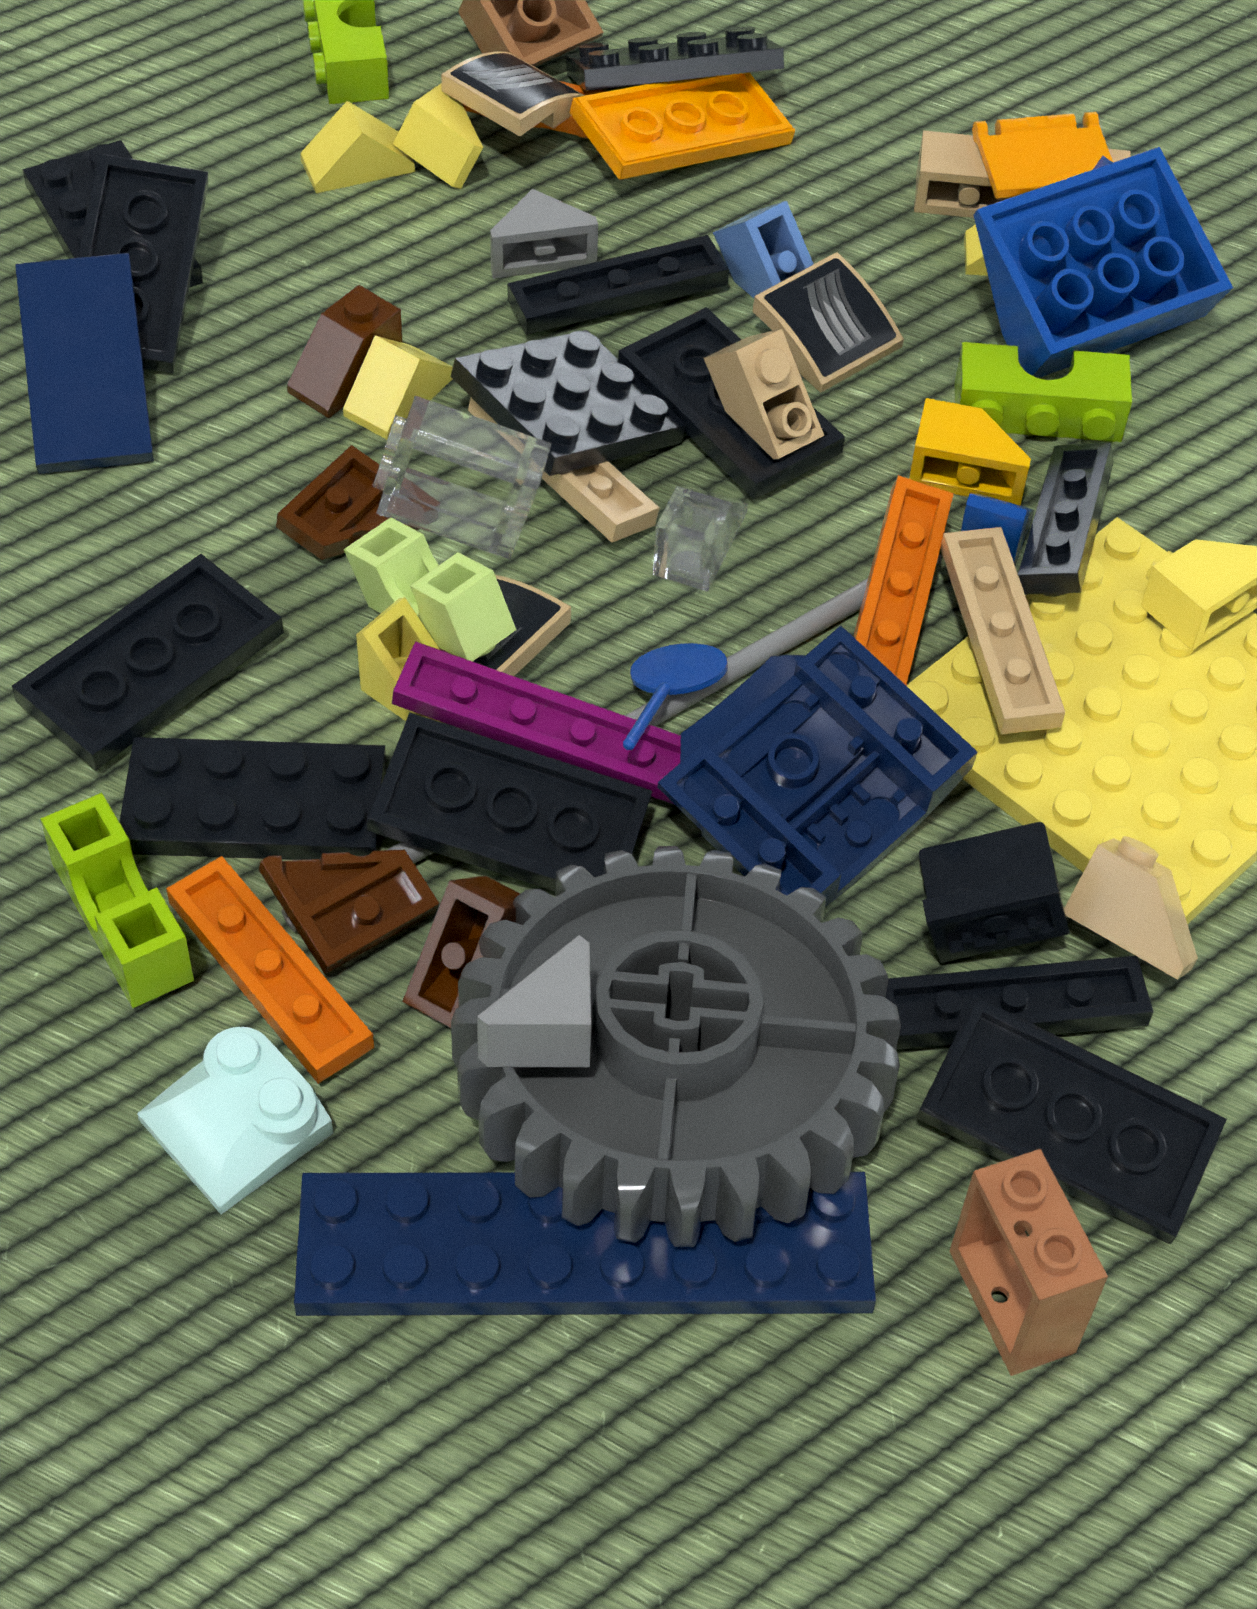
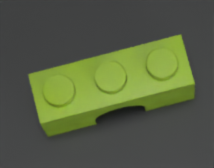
[302,0,389,104]
[955,342,1132,442]
[40,793,194,1009]

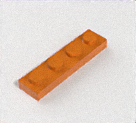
[853,475,954,686]
[166,856,374,1084]

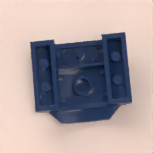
[657,625,978,907]

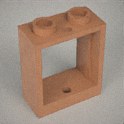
[949,1149,1108,1376]

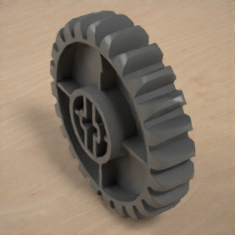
[451,846,901,1247]

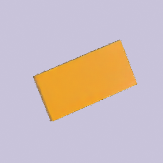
[569,72,796,180]

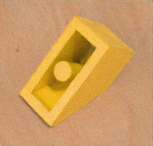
[909,398,1031,506]

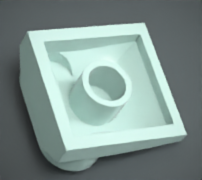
[137,1027,333,1214]

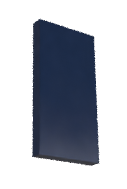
[15,253,154,474]

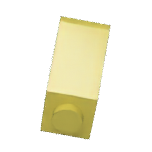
[1141,539,1257,650]

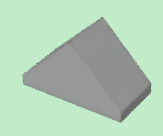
[490,189,598,279]
[477,935,591,1067]

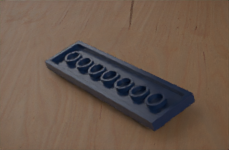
[294,1172,876,1316]

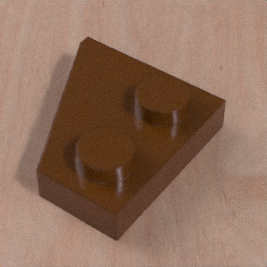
[276,445,439,560]
[258,849,440,974]

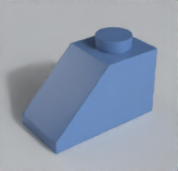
[713,200,814,298]

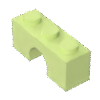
[344,517,516,661]

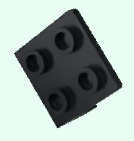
[919,822,1070,963]

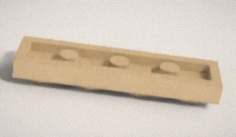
[468,398,660,543]
[941,527,1065,734]

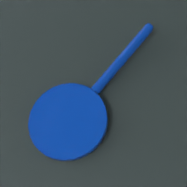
[623,643,728,750]

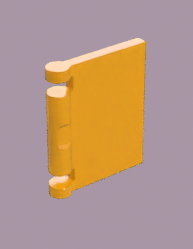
[972,112,1114,198]

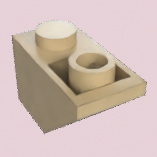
[704,329,824,459]

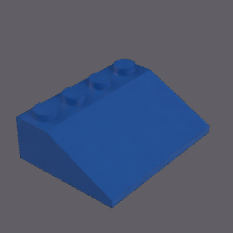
[973,147,1233,378]

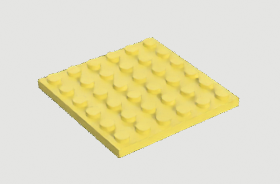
[907,517,1257,924]

